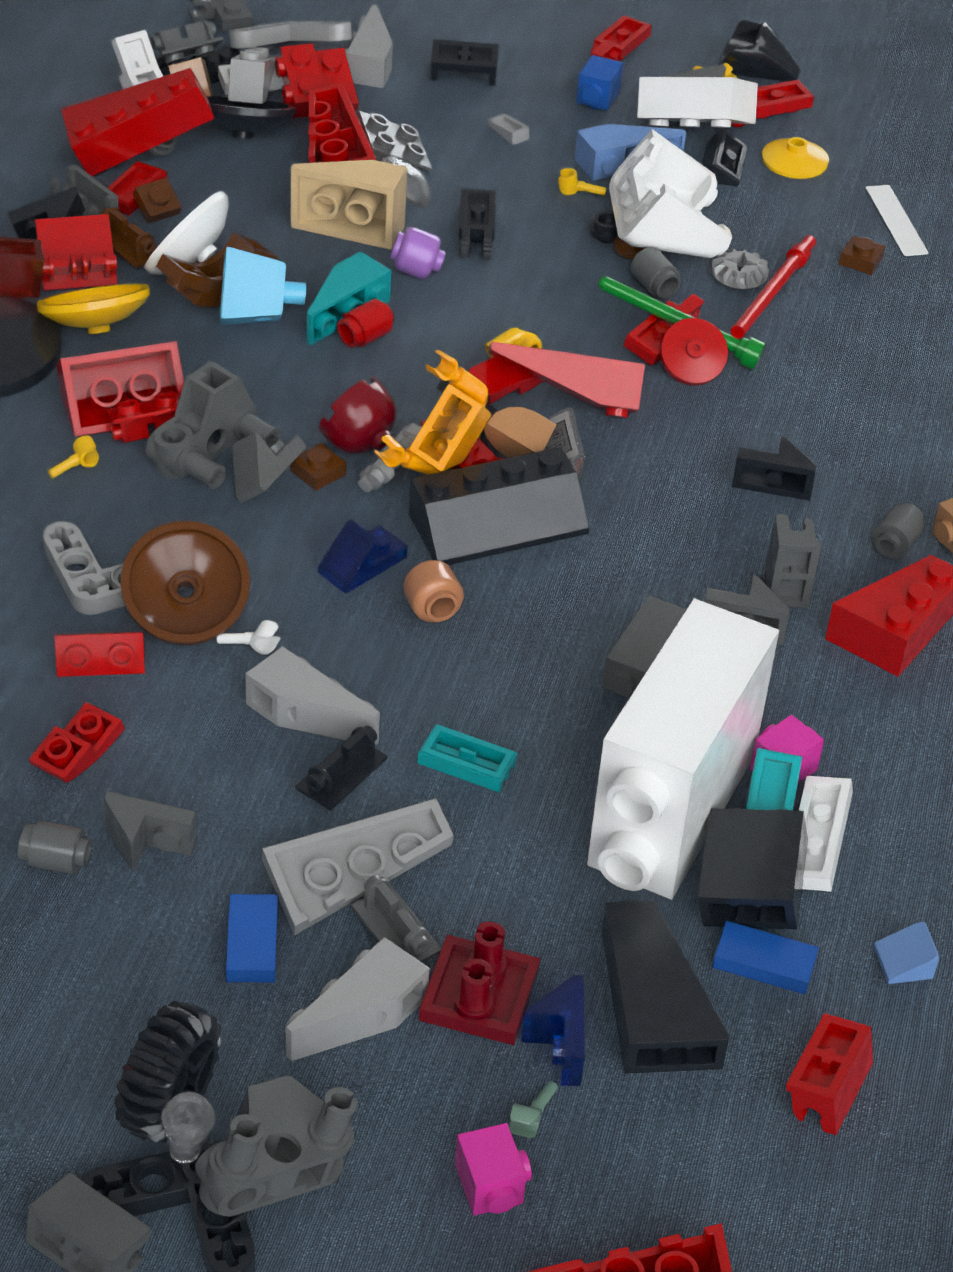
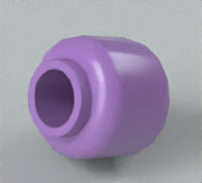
[390,227,446,280]

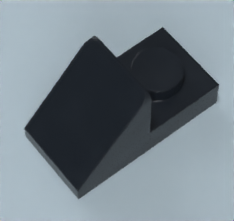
[7,186,85,241]
[732,436,817,501]

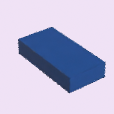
[226,894,278,983]
[712,921,819,995]

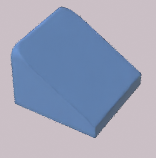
[873,922,939,984]

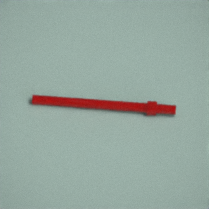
[730,235,816,339]

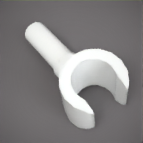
[217,620,281,655]

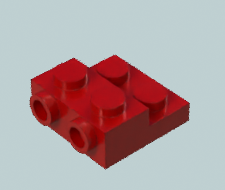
[275,43,359,118]

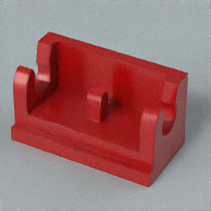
[786,1013,873,1135]

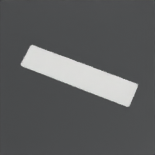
[866,185,928,256]

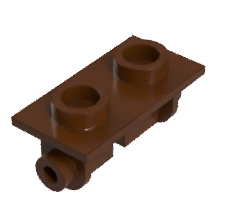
[101,207,157,269]

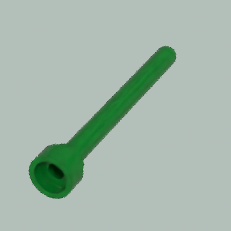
[598,276,766,370]

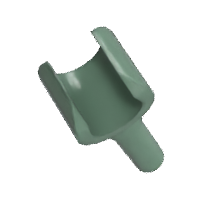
[509,1081,558,1138]

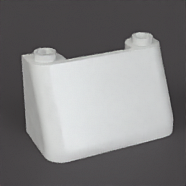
[609,129,732,258]

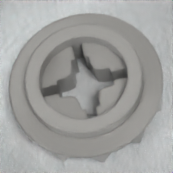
[711,248,769,289]

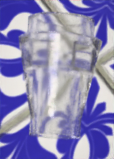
[161,1092,215,1163]

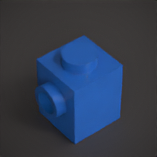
[576,55,623,110]

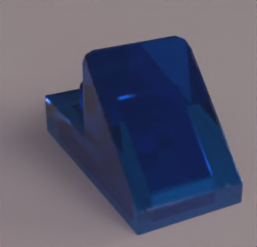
[318,519,408,594]
[521,975,585,1086]

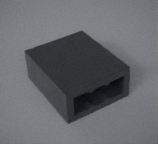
[697,808,808,930]

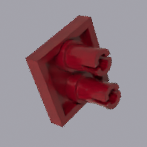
[419,921,541,1046]

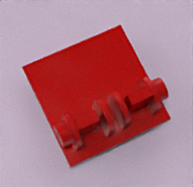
[35,214,118,291]

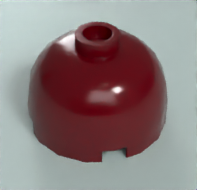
[318,376,397,454]

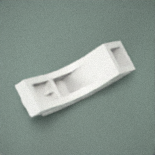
[111,30,163,89]

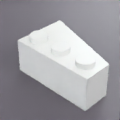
[637,77,758,128]

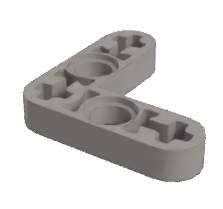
[229,21,352,48]
[43,521,186,615]

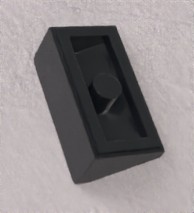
[702,128,748,187]

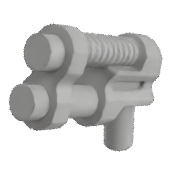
[358,423,422,492]

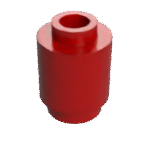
[337,299,394,348]

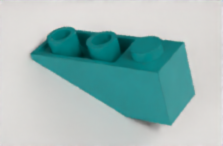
[307,251,391,346]

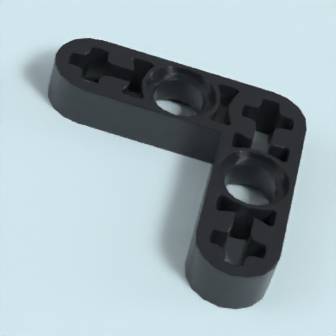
[80,1143,255,1272]

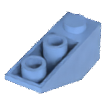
[575,124,686,181]

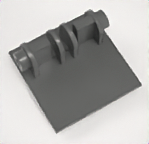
[358,111,432,171]

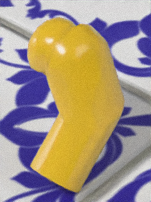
[484,328,543,358]

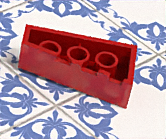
[308,83,376,163]

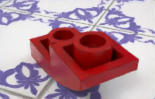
[467,357,544,404]
[28,702,125,783]

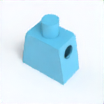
[219,247,306,325]

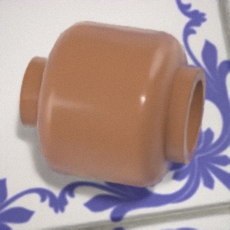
[403,560,464,623]

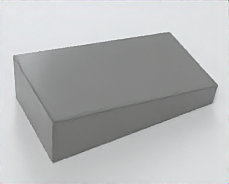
[488,113,529,145]

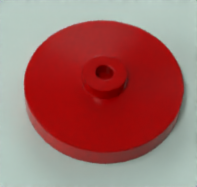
[660,318,728,386]

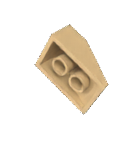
[291,160,407,250]

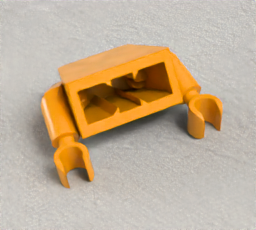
[374,350,491,475]

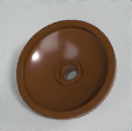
[121,521,250,645]

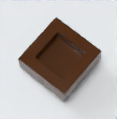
[133,178,182,224]
[839,235,886,275]
[290,443,347,491]

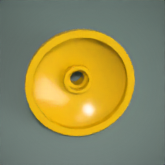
[36,283,150,334]

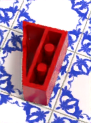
[825,555,953,677]

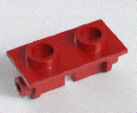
[106,392,181,443]
[54,632,145,677]

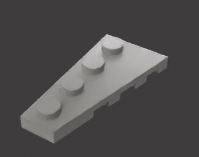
[261,798,454,936]

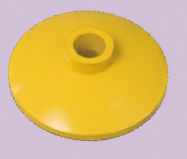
[762,137,829,179]

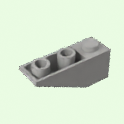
[345,5,393,88]
[228,47,277,104]
[245,646,380,745]
[285,937,430,1061]

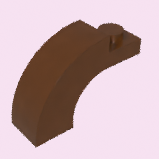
[156,232,278,307]

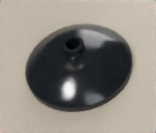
[207,96,296,139]

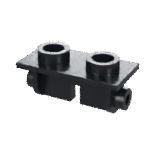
[295,726,388,811]

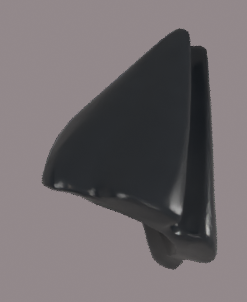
[718,20,800,81]

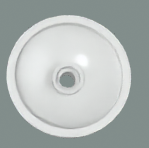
[144,191,229,275]

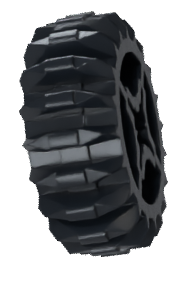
[114,1000,222,1143]

